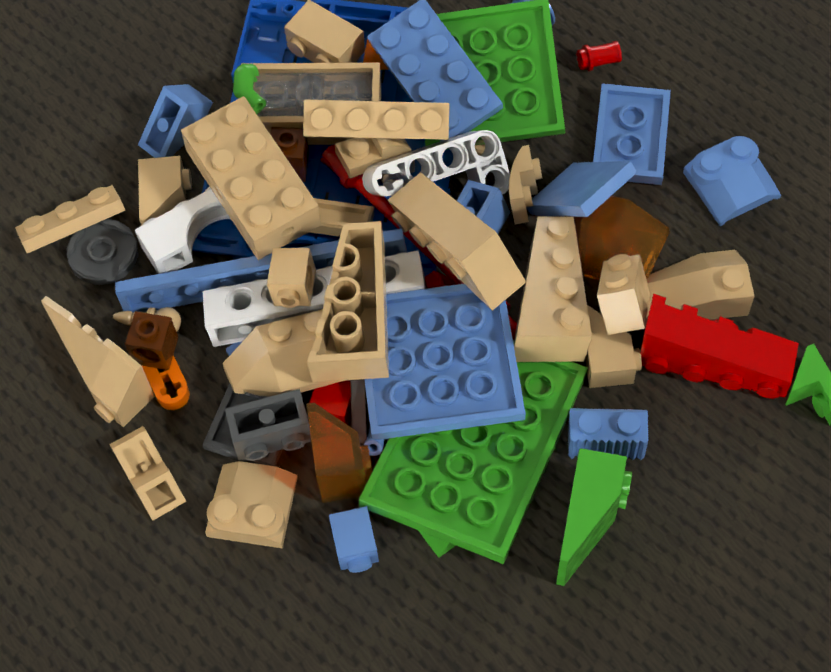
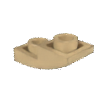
[509,145,543,224]

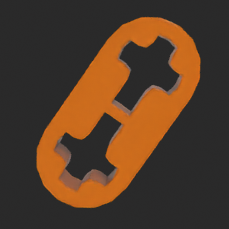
[142,355,190,410]

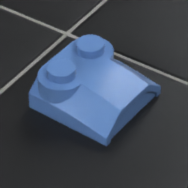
[683,136,781,226]

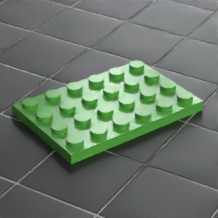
[359,340,588,564]

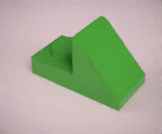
[785,344,831,427]

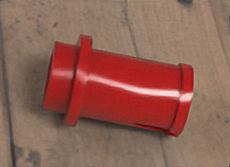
[576,41,622,72]

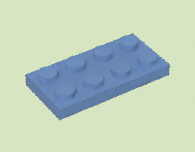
[367,0,503,141]

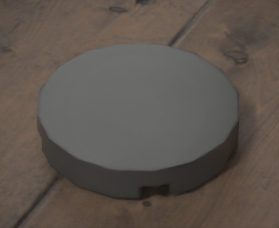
[66,219,139,285]

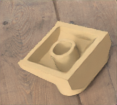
[205,461,298,548]

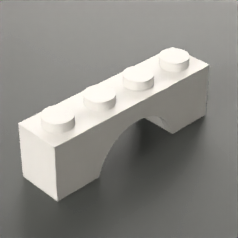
[135,187,231,274]

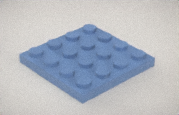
[364,284,526,440]

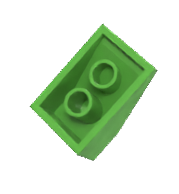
[556,448,632,586]

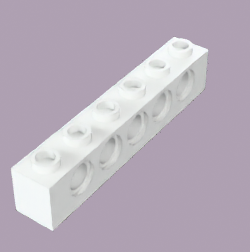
[203,250,426,347]

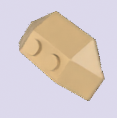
[223,309,345,397]

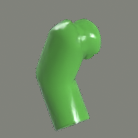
[233,63,266,114]

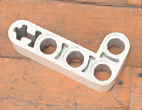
[362,130,510,197]

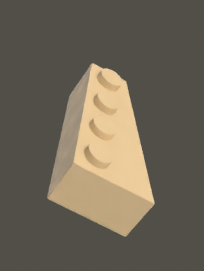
[307,221,389,382]

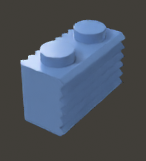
[568,408,648,460]

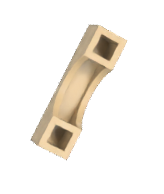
[303,100,449,140]

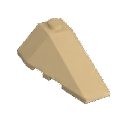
[598,250,754,324]
[41,296,155,427]

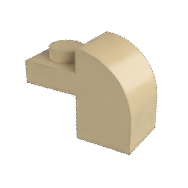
[335,137,415,183]

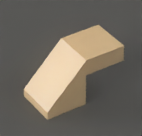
[109,426,186,521]

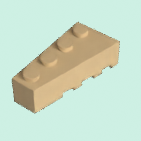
[388,172,526,311]
[514,216,592,362]

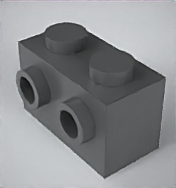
[225,389,313,461]

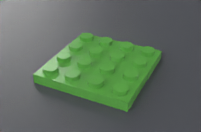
[425,0,565,150]

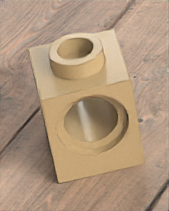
[267,248,316,308]

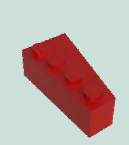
[640,293,799,399]

